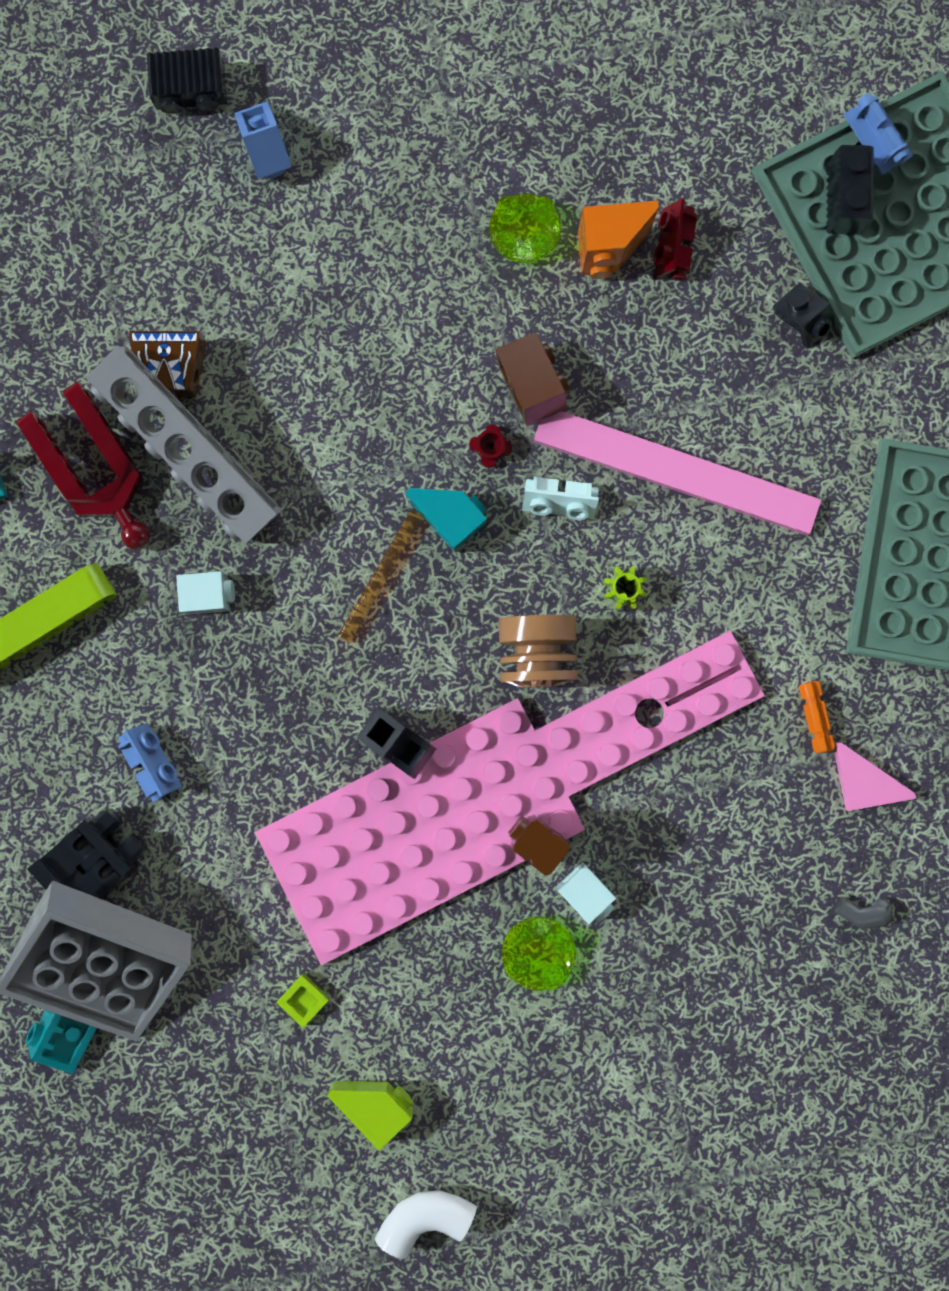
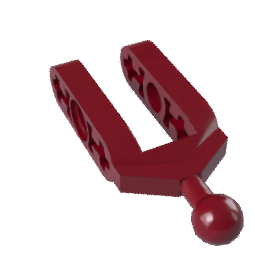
[16,381,150,550]

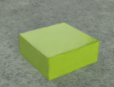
[276,973,330,1028]

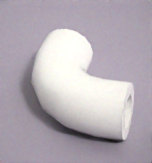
[375,1190,477,1259]

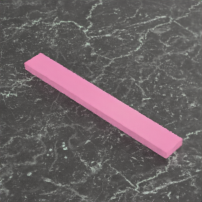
[533,411,821,535]

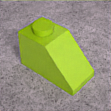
[327,1081,414,1151]

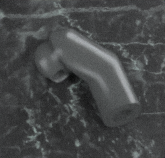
[834,897,893,929]

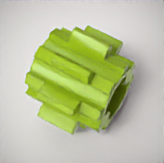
[602,566,648,611]

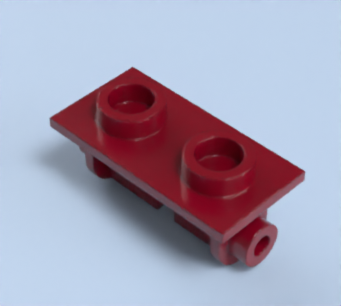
[653,198,698,281]

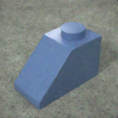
[234,101,292,179]

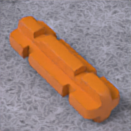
[799,681,836,753]

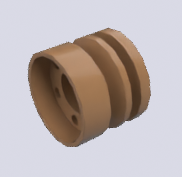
[499,615,578,688]

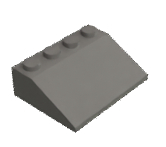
[0,881,192,1042]

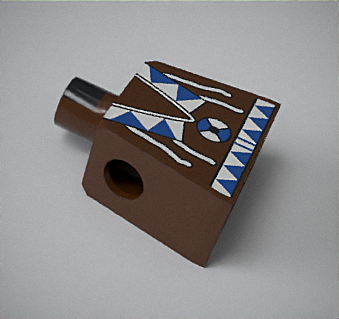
[129,331,206,417]

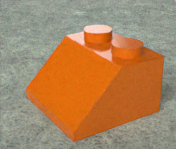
[578,200,659,279]

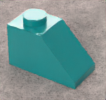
[405,488,487,552]

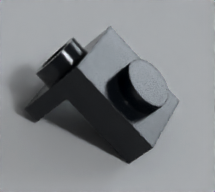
[773,283,834,348]

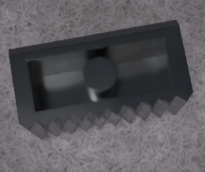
[147,47,227,114]
[826,145,874,235]

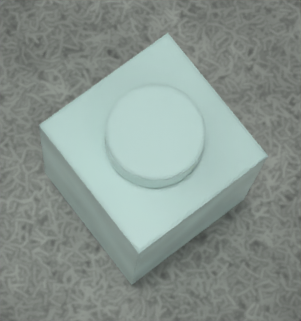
[176,571,235,615]
[556,862,616,924]

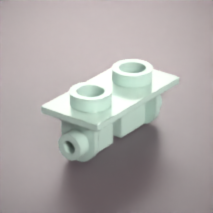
[522,476,599,520]

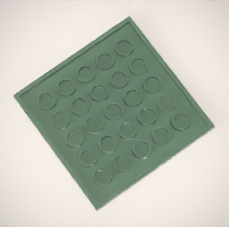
[751,71,949,359]
[846,438,949,671]

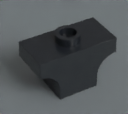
[357,706,437,779]

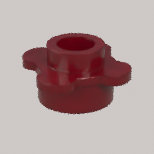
[469,425,512,468]

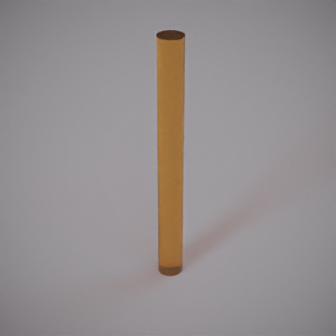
[337,510,423,643]

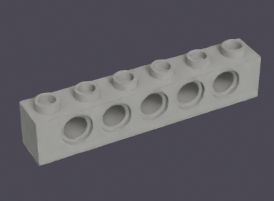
[86,346,283,544]

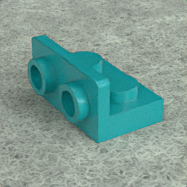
[25,1009,97,1074]

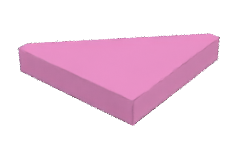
[834,742,916,811]

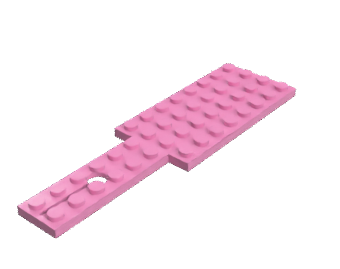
[255,631,764,965]

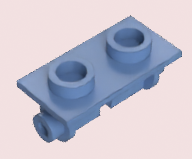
[843,93,913,175]
[118,723,182,803]

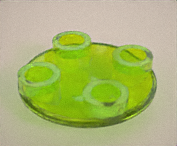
[489,193,561,263]
[502,916,576,991]

